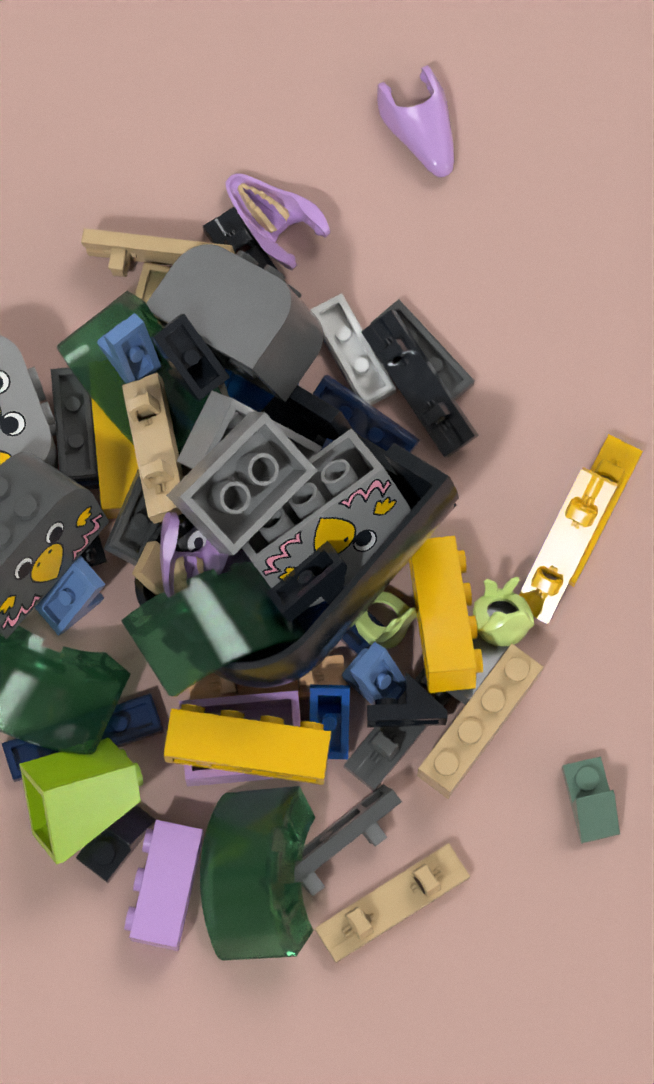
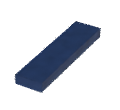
[1,693,164,782]

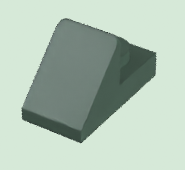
[562,756,620,844]

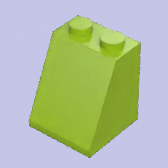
[20,738,143,864]

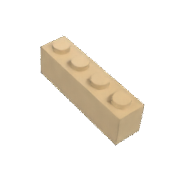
[417,644,544,799]

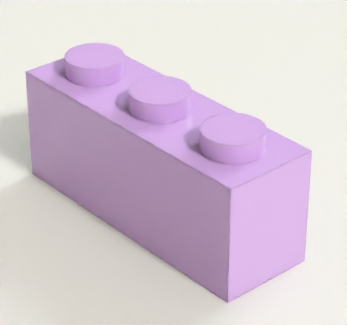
[124,820,204,951]

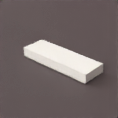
[310,293,396,405]

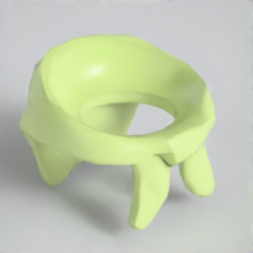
[473,577,534,646]
[355,591,417,649]

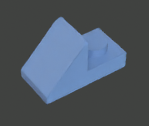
[97,313,162,384]
[35,556,106,636]
[342,642,405,705]

